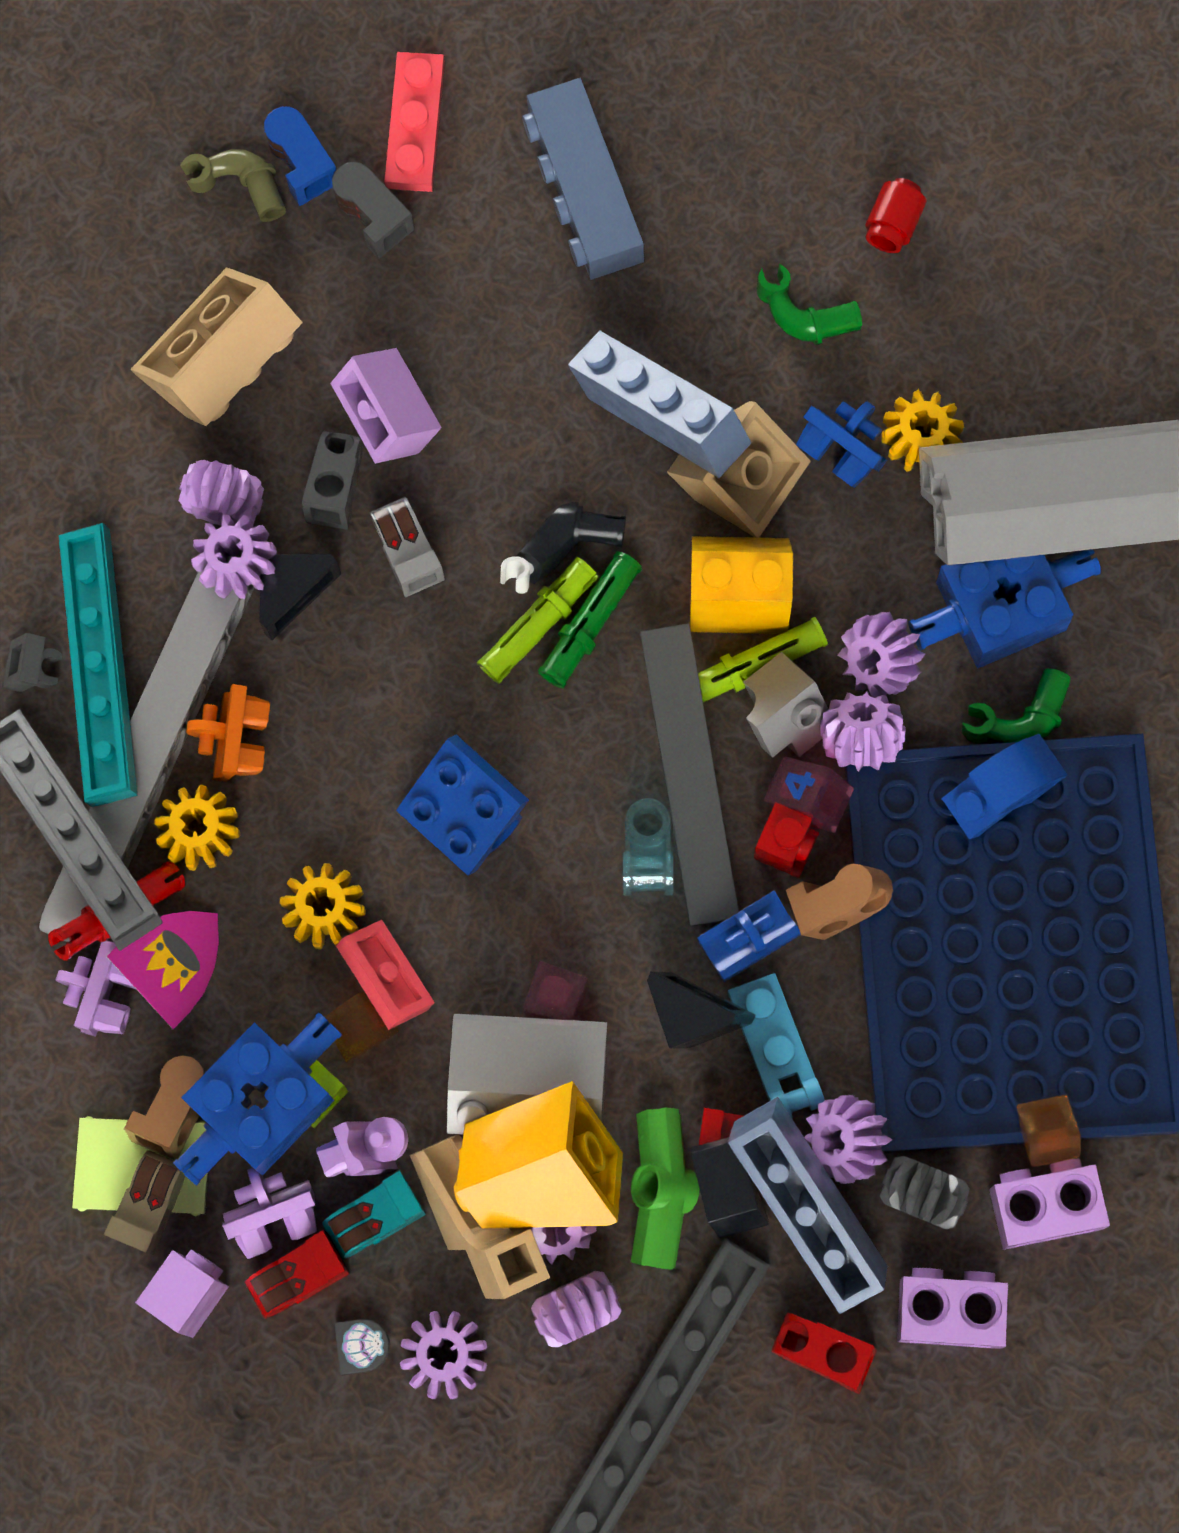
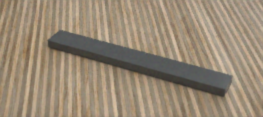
[550,1238,770,1533]

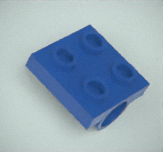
[396,734,529,876]

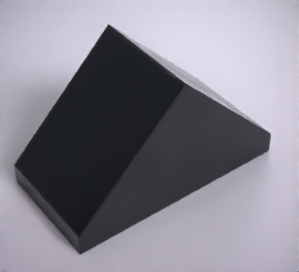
[259,554,341,641]
[647,971,755,1049]
[690,1137,769,1238]

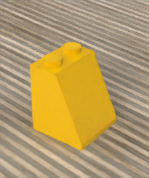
[690,536,793,634]
[454,1081,623,1229]

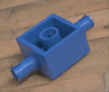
[908,549,1101,669]
[173,1012,342,1186]

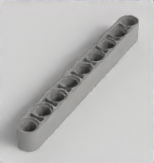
[39,551,260,949]

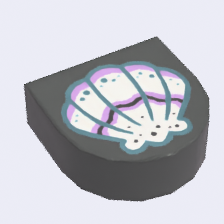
[334,1319,390,1376]

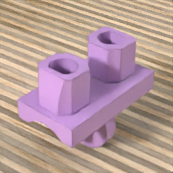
[55,940,136,1037]
[316,1117,409,1177]
[222,1168,317,1259]

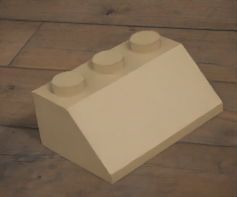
[130,267,303,426]

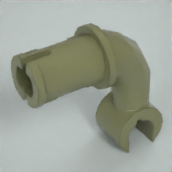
[180,149,286,222]

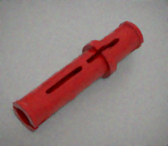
[48,861,185,960]

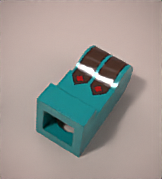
[322,1170,426,1259]

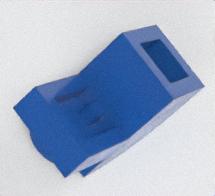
[941,734,1068,840]

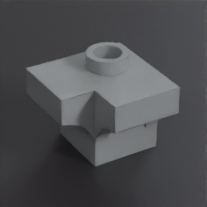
[743,652,828,758]

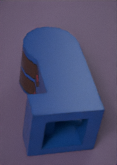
[264,107,337,206]

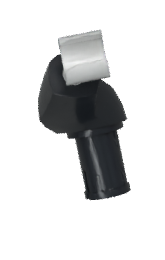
[500,502,626,594]

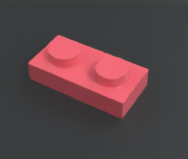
[336,920,435,1030]

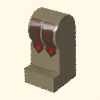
[104,1150,185,1256]

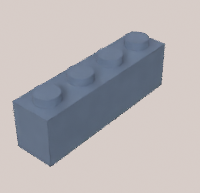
[522,77,644,280]
[568,330,752,478]
[728,1097,888,1314]

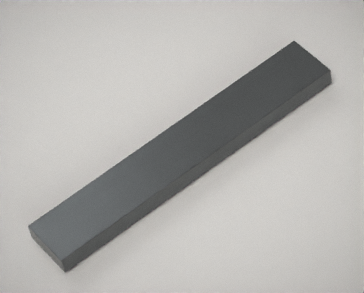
[640,623,739,927]
[0,710,163,951]

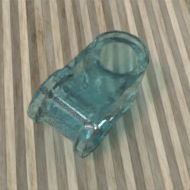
[623,798,673,896]

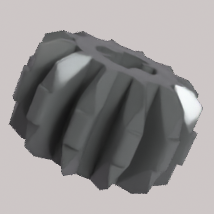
[879,1156,970,1229]

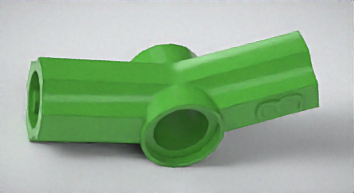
[631,1107,699,1270]

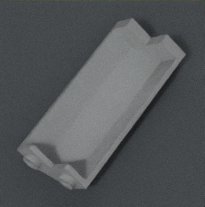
[919,420,1179,565]

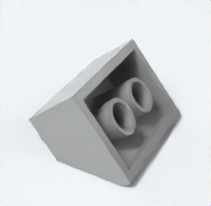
[447,1014,607,1135]

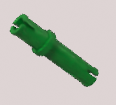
[538,551,642,689]

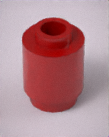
[865,178,927,253]

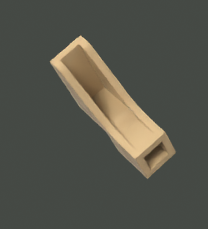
[410,1135,550,1299]

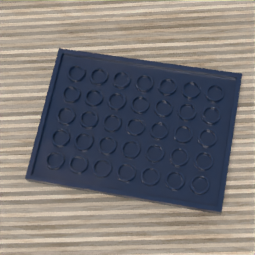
[845,734,1179,1153]

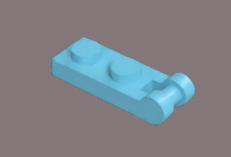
[728,973,825,1118]

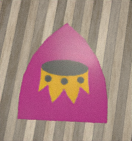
[106,911,219,1029]

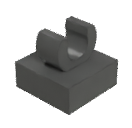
[3,633,62,692]

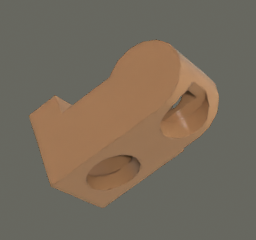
[786,863,893,940]
[124,1056,205,1160]

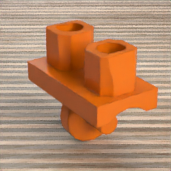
[186,684,270,782]

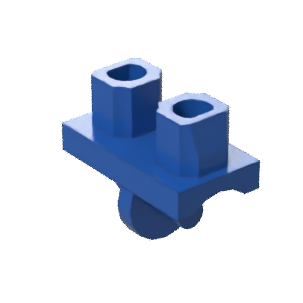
[796,401,888,488]
[697,891,801,982]

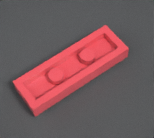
[384,52,445,192]

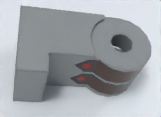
[370,497,445,597]

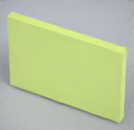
[72,1116,208,1216]

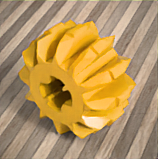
[881,389,964,472]
[154,785,240,871]
[280,863,366,950]

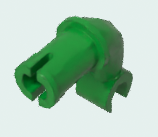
[756,264,862,345]
[962,668,1071,744]

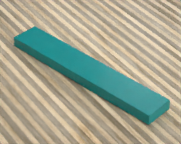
[59,523,138,808]

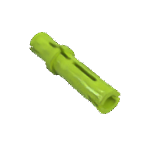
[477,557,599,684]
[698,617,828,702]

